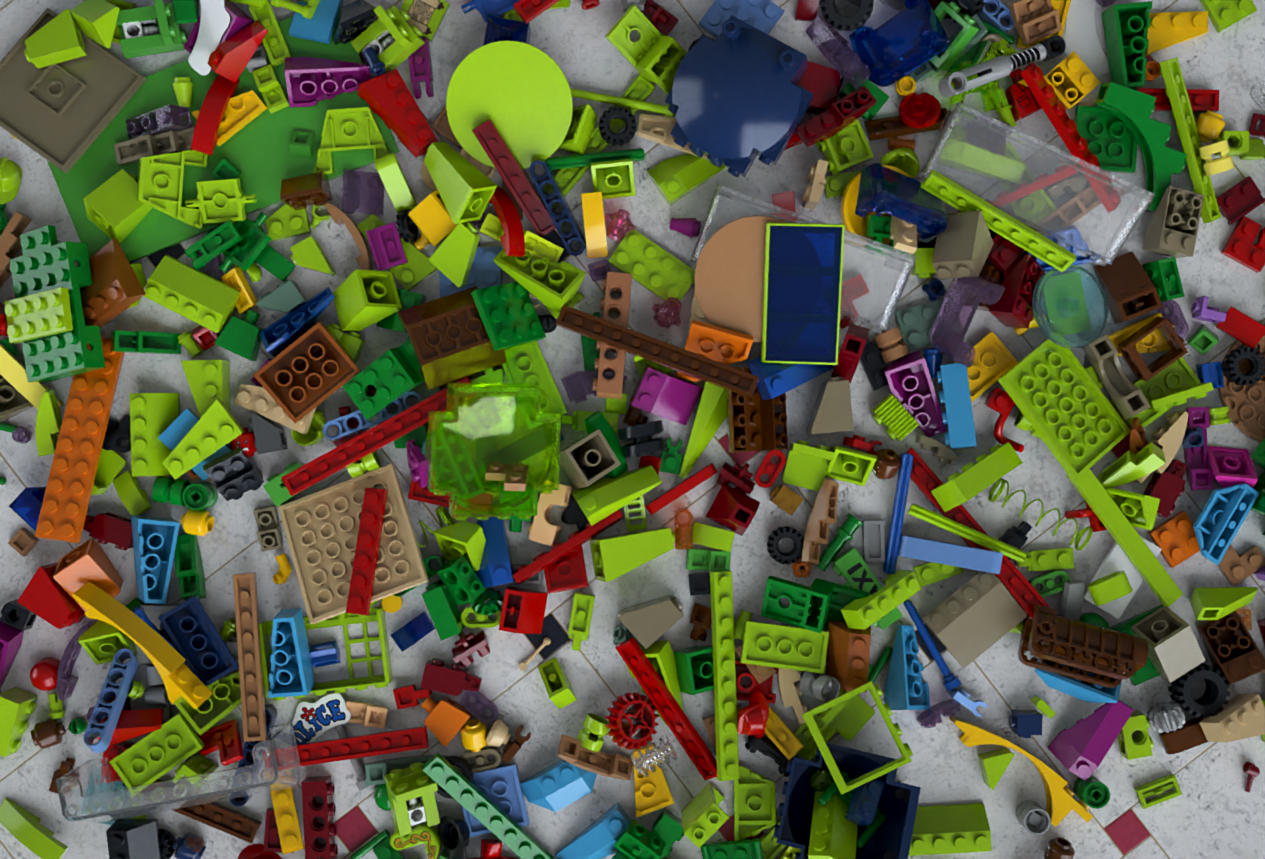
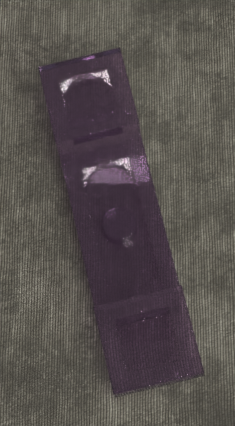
[57,619,98,701]

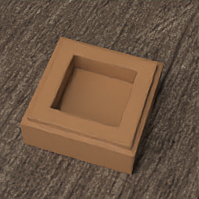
[8,527,40,557]

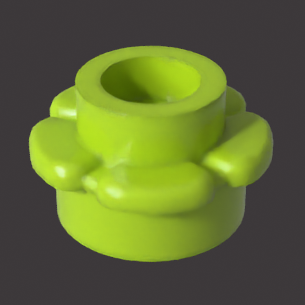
[128,680,145,700]

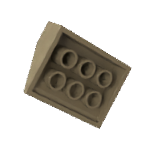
[922,571,1028,669]

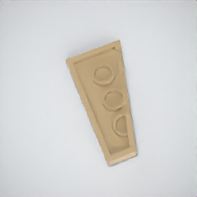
[637,114,708,160]
[234,384,317,434]

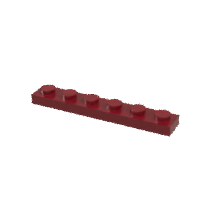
[472,118,556,237]

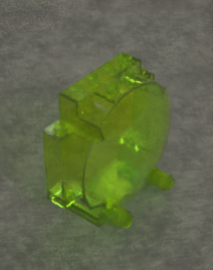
[425,383,561,521]

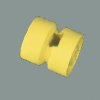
[1199,139,1234,176]

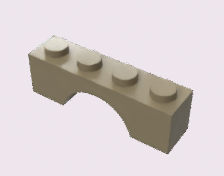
[1083,334,1151,420]

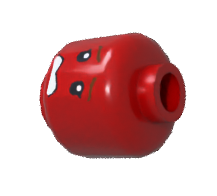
[230,428,257,456]

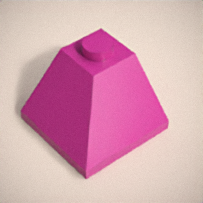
[1208,446,1258,488]

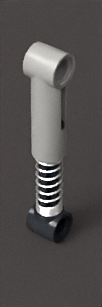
[938,35,1066,98]

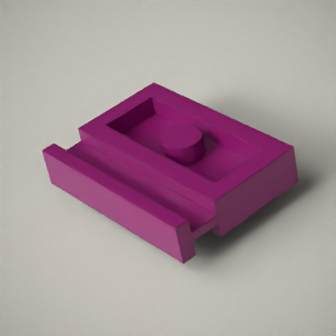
[366,222,408,271]
[406,439,429,488]

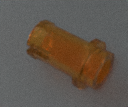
[888,136,916,151]

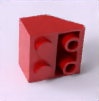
[499,586,548,634]

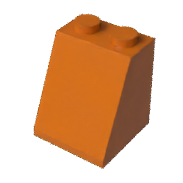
[53,537,123,612]

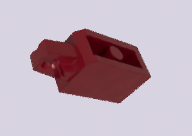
[1143,459,1187,518]
[83,512,133,550]
[420,658,482,696]

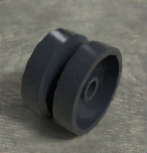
[617,420,668,458]

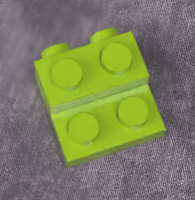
[816,119,874,175]

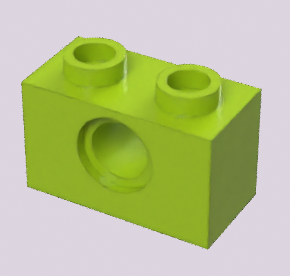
[1117,710,1154,760]

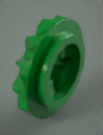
[471,588,504,615]

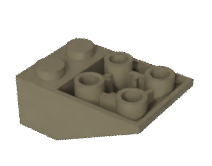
[1142,186,1204,258]

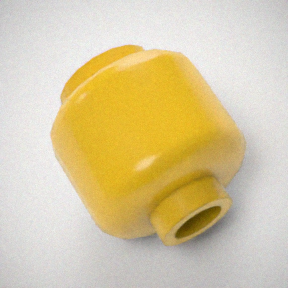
[1196,110,1225,143]
[181,509,214,536]
[460,719,488,752]

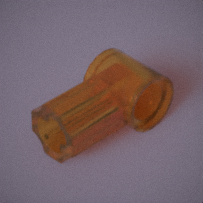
[674,508,693,550]

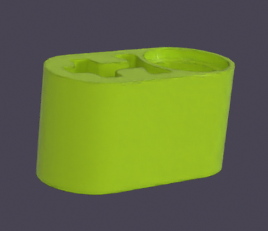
[1087,571,1133,606]

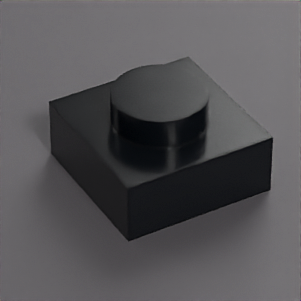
[688,572,711,596]

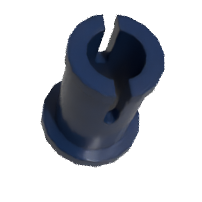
[362,47,385,76]

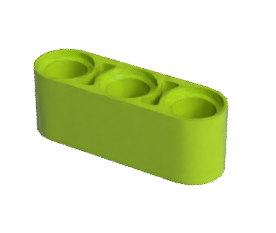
[374,152,417,214]

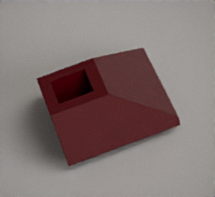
[705,483,760,536]

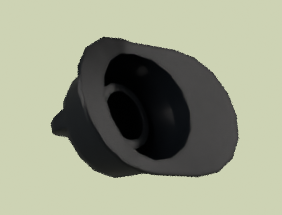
[437,816,470,859]

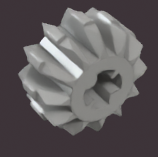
[1147,701,1186,733]

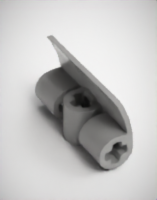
[129,664,171,725]

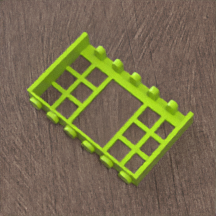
[259,607,393,701]

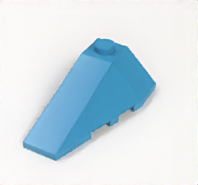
[884,625,930,710]
[554,803,631,859]

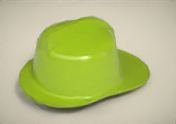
[0,156,22,204]

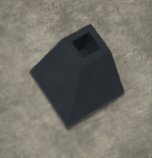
[333,0,377,45]

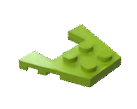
[313,107,390,174]
[137,150,208,229]

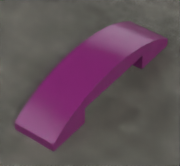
[1183,407,1213,490]

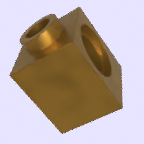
[770,484,804,516]

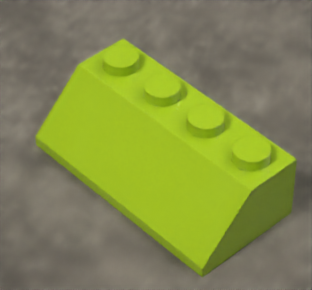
[144,255,241,333]
[129,393,180,477]
[808,791,858,859]
[908,803,992,856]

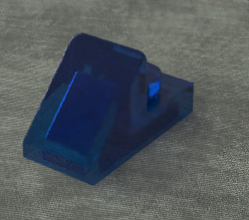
[390,611,435,652]

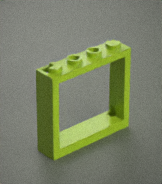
[802,681,913,795]

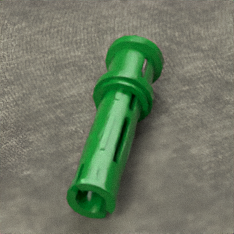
[816,513,863,572]

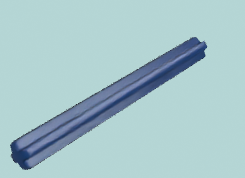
[883,453,913,574]

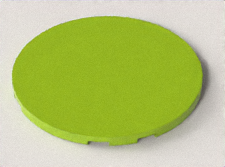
[446,40,573,169]

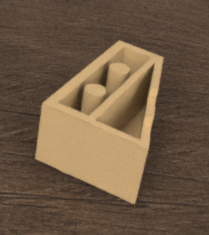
[1199,694,1265,742]

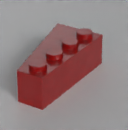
[357,69,438,158]

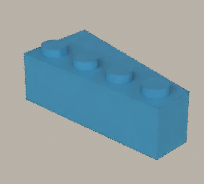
[937,362,977,450]
[131,515,180,604]

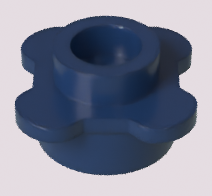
[922,278,946,301]
[1182,427,1204,449]

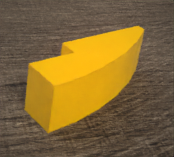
[581,192,608,259]

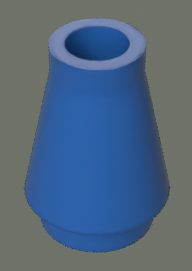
[922,348,943,378]

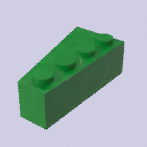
[1102,1,1153,90]

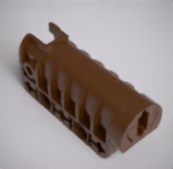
[1018,604,1148,688]

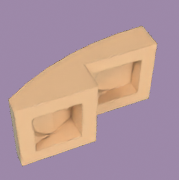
[345,700,388,729]

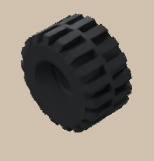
[821,0,874,31]
[1168,663,1230,718]

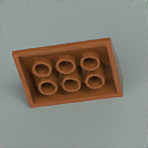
[80,239,146,329]
[253,320,361,423]

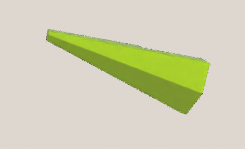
[679,382,727,478]

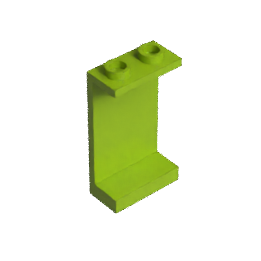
[681,782,729,848]

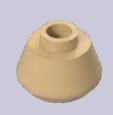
[485,719,511,747]

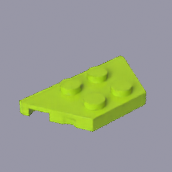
[734,764,776,841]

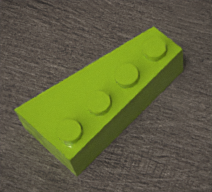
[931,442,1023,512]

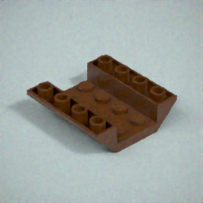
[398,286,507,390]
[726,367,788,453]

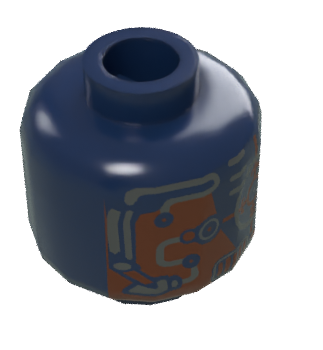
[173,833,206,859]

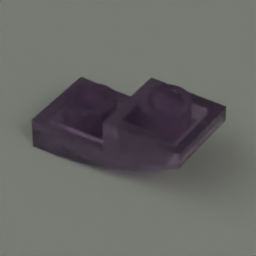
[917,699,961,728]

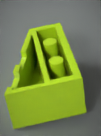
[181,360,231,417]
[0,687,38,757]

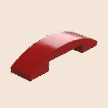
[191,75,240,156]
[489,186,525,257]

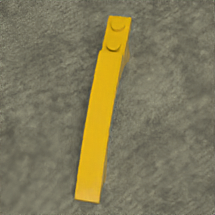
[72,582,213,710]
[949,716,1093,827]

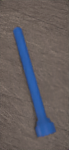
[904,599,962,691]

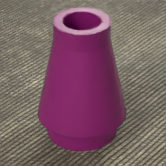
[669,217,701,238]

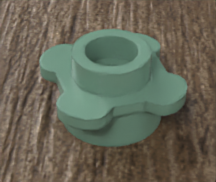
[613,625,632,645]

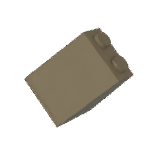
[932,210,994,279]
[806,377,854,434]
[553,429,621,490]
[618,595,684,649]
[1130,606,1206,683]

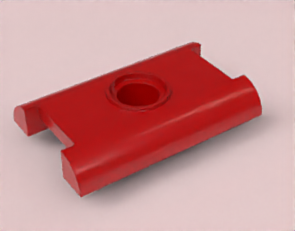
[713,660,778,704]

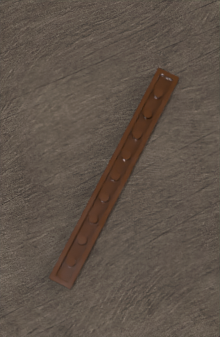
[555,305,759,399]

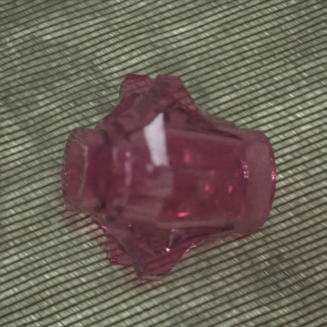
[605,209,636,242]
[652,297,682,329]

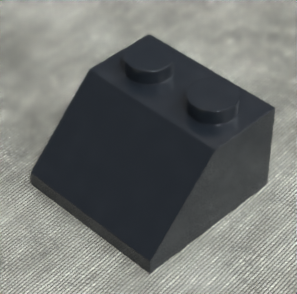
[106,819,162,859]

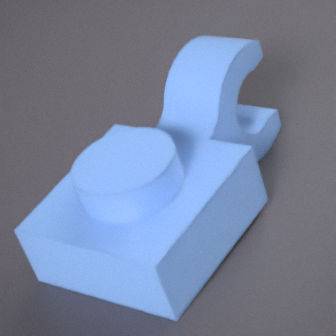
[948,688,988,717]

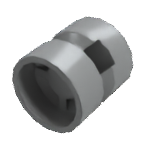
[800,672,840,703]
[1016,800,1051,835]

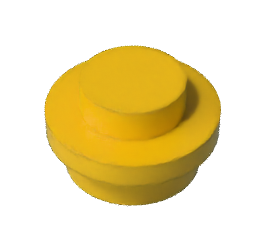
[895,75,916,97]

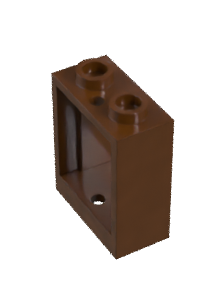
[1116,317,1188,381]

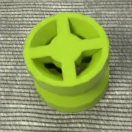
[1209,406,1231,425]

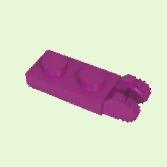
[408,38,434,99]

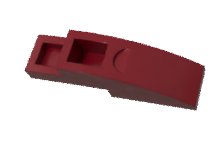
[795,85,877,148]

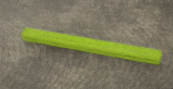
[908,504,1027,562]

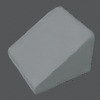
[246,45,269,73]

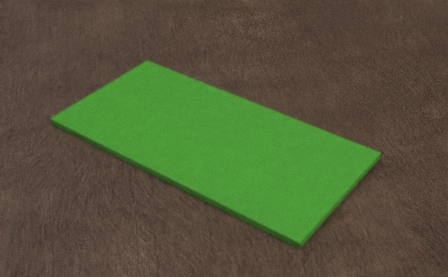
[47,9,400,263]

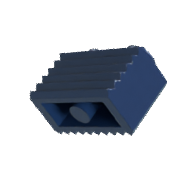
[845,779,884,826]

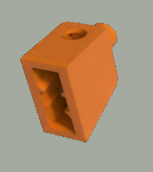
[421,696,473,747]

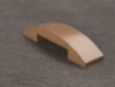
[325,203,373,270]
[558,734,633,781]

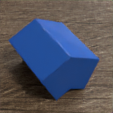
[1196,361,1224,388]
[310,640,341,668]

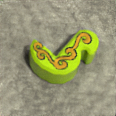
[390,822,442,859]

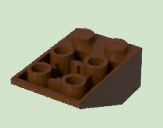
[1093,251,1163,324]
[1197,611,1265,686]

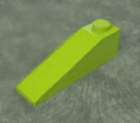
[174,671,264,736]

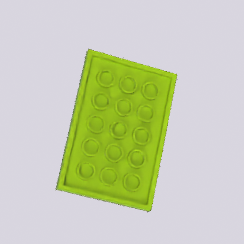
[998,332,1131,480]

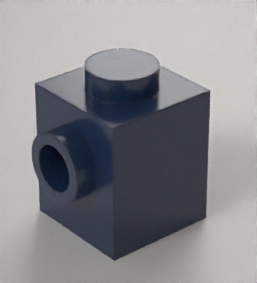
[1009,710,1043,738]

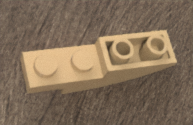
[890,178,920,254]
[1132,411,1188,484]
[777,668,808,724]

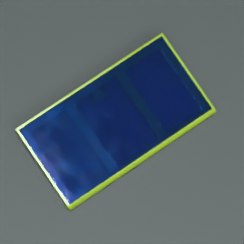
[761,222,845,365]

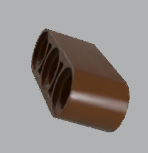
[1159,716,1209,754]

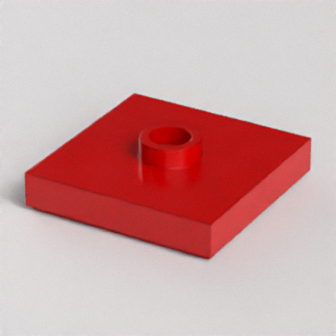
[542,545,589,594]

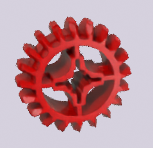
[605,692,659,750]

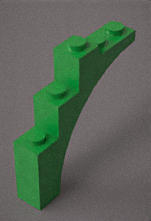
[1095,82,1187,212]

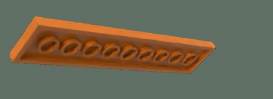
[34,337,124,544]

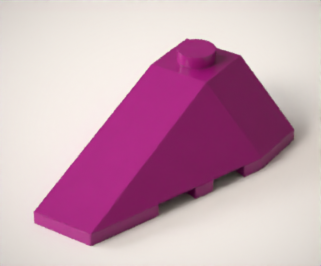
[284,57,371,107]
[884,351,947,437]
[1048,699,1134,781]

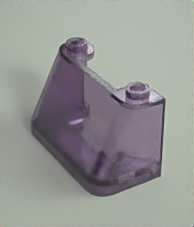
[929,274,1005,367]

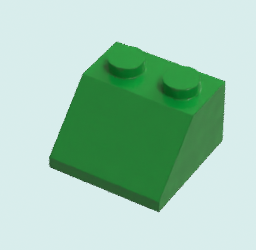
[377,288,426,334]
[674,645,714,695]

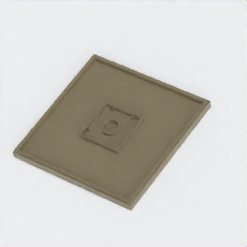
[0,8,146,174]

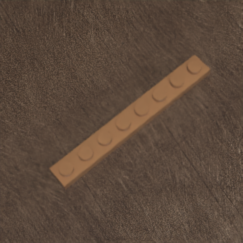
[233,572,267,742]

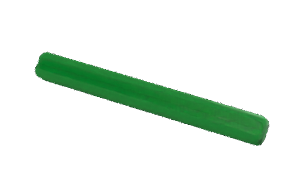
[543,148,645,170]

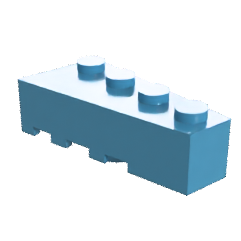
[268,608,315,698]

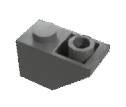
[249,413,288,454]

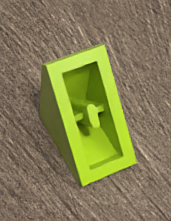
[977,747,1015,790]

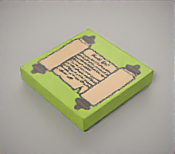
[400,0,450,42]

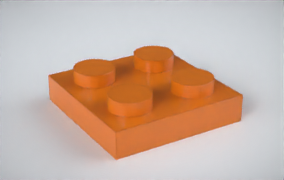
[1148,511,1200,568]

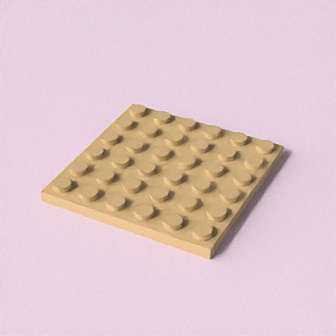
[278,464,429,624]

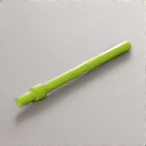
[570,88,676,118]

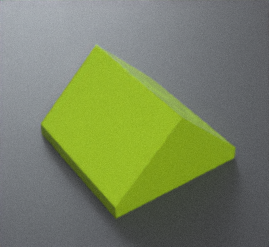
[70,0,120,49]
[558,104,598,154]
[591,159,636,199]
[826,445,877,486]
[1105,487,1160,530]

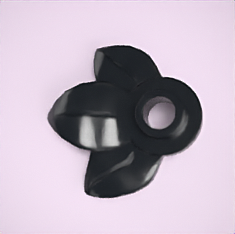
[102,415,131,453]
[561,494,590,532]

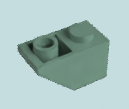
[256,280,308,313]

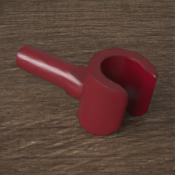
[1243,762,1260,792]

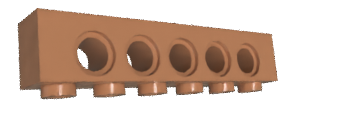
[593,272,632,399]

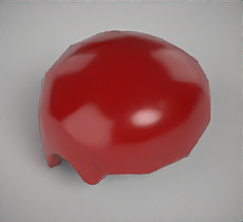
[30,657,65,691]

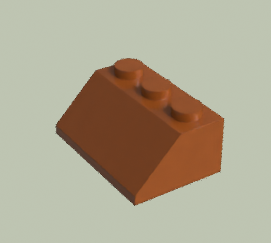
[826,621,871,692]

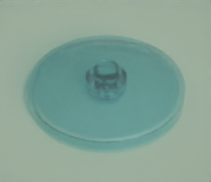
[1032,265,1108,348]

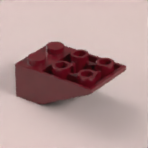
[989,254,1045,328]

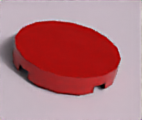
[898,93,941,129]

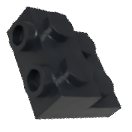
[203,447,264,501]

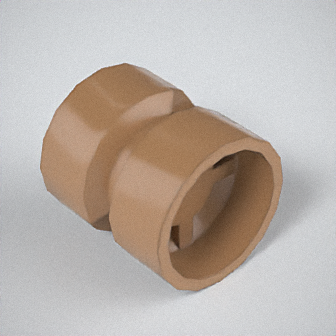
[873,327,909,364]

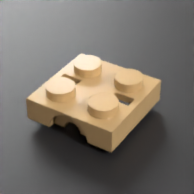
[802,159,828,210]

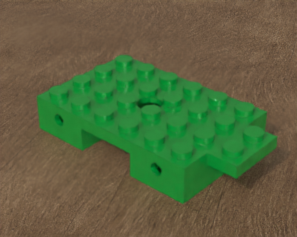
[10,225,105,382]

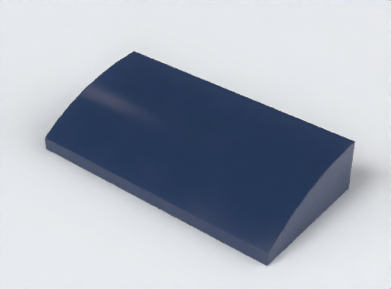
[158,595,239,687]

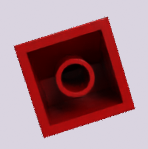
[17,562,85,629]

